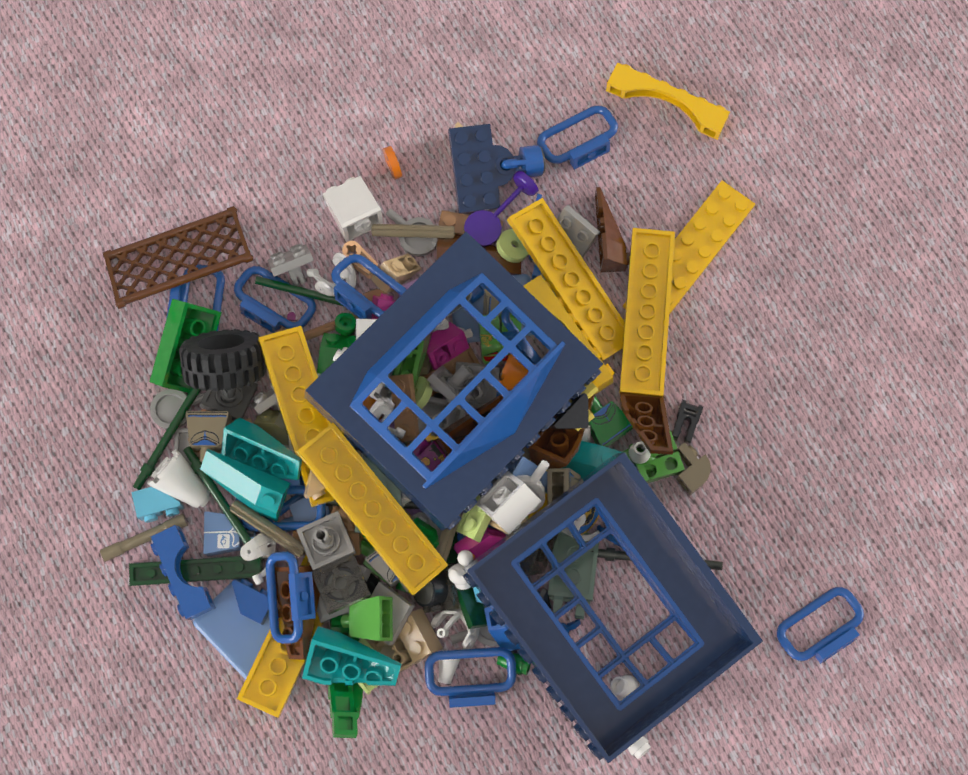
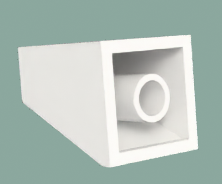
[323,176,384,242]

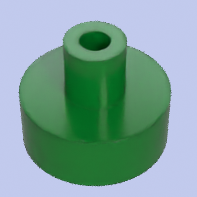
[334,313,356,335]

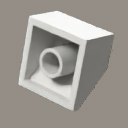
[476,471,541,534]

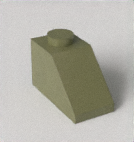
[253,409,289,445]

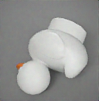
[448,550,475,590]
[610,675,640,701]

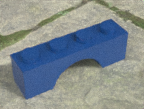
[151,525,216,620]

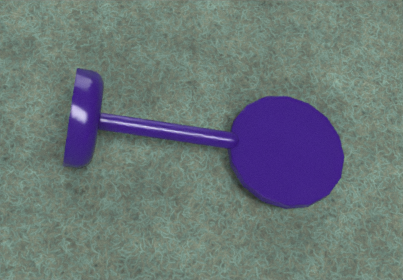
[464,171,539,246]

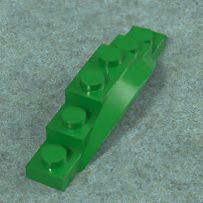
[328,613,363,738]

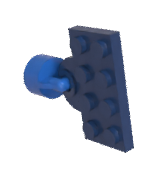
[448,124,545,213]

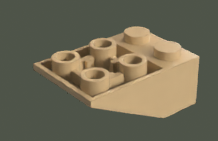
[366,609,443,673]

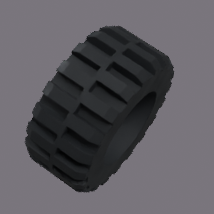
[179,329,267,391]

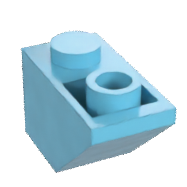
[131,487,185,523]

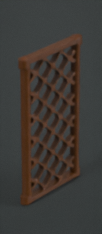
[103,206,253,309]

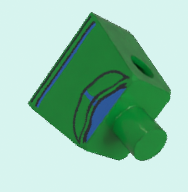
[588,396,633,447]

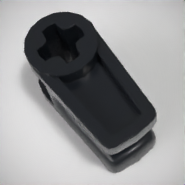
[672,399,703,444]

